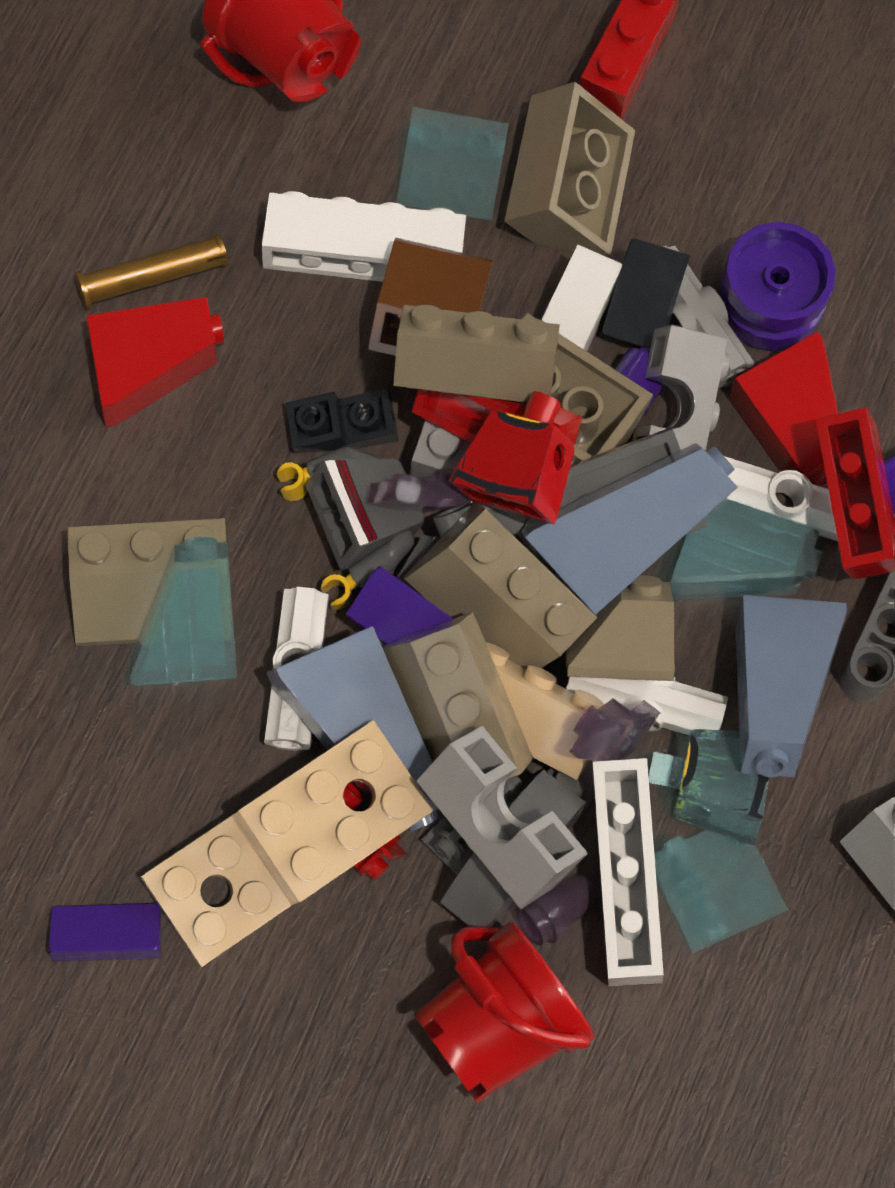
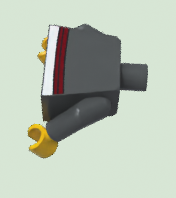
[277,447,437,611]

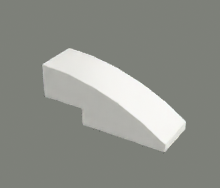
[542,245,623,351]

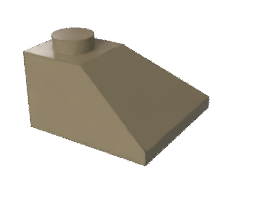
[564,575,675,681]

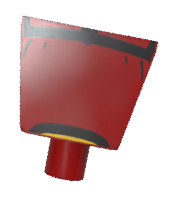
[449,391,575,525]

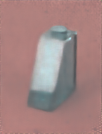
[670,498,823,601]
[130,536,237,686]

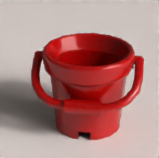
[200,0,361,102]
[413,922,595,1104]

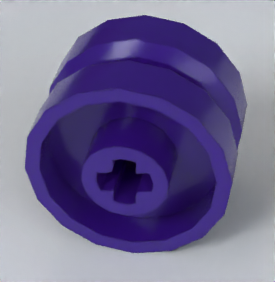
[718,222,836,351]

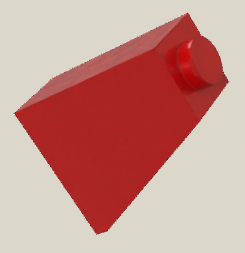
[87,297,224,427]
[728,331,838,487]

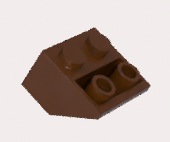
[368,237,493,356]

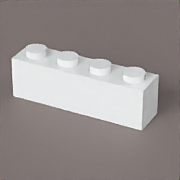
[262,191,466,282]
[593,758,664,986]

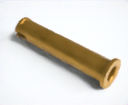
[75,234,228,310]

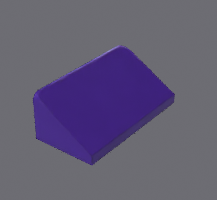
[346,566,453,645]
[49,904,161,962]

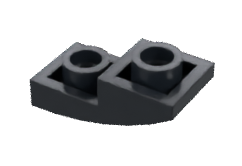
[286,388,399,452]

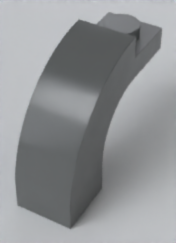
[440,767,595,928]

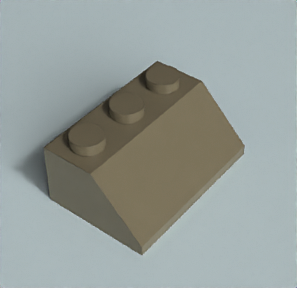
[505,82,635,257]
[393,305,560,403]
[523,313,653,464]
[403,502,598,669]
[68,518,232,647]
[382,612,533,779]

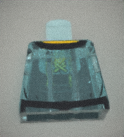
[648,729,769,846]

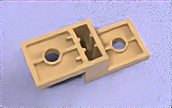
[140,720,434,967]

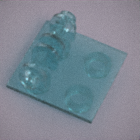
[396,107,509,221]
[654,815,789,953]

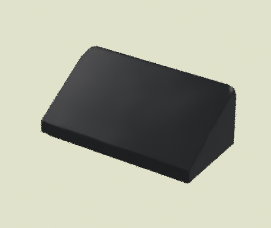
[603,238,690,348]

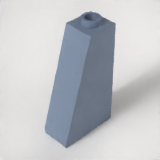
[521,443,738,615]
[735,595,847,777]
[266,626,439,831]

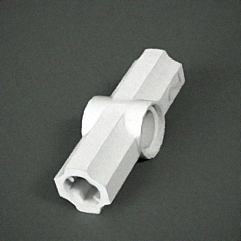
[720,456,838,541]
[264,587,329,751]
[567,677,728,743]

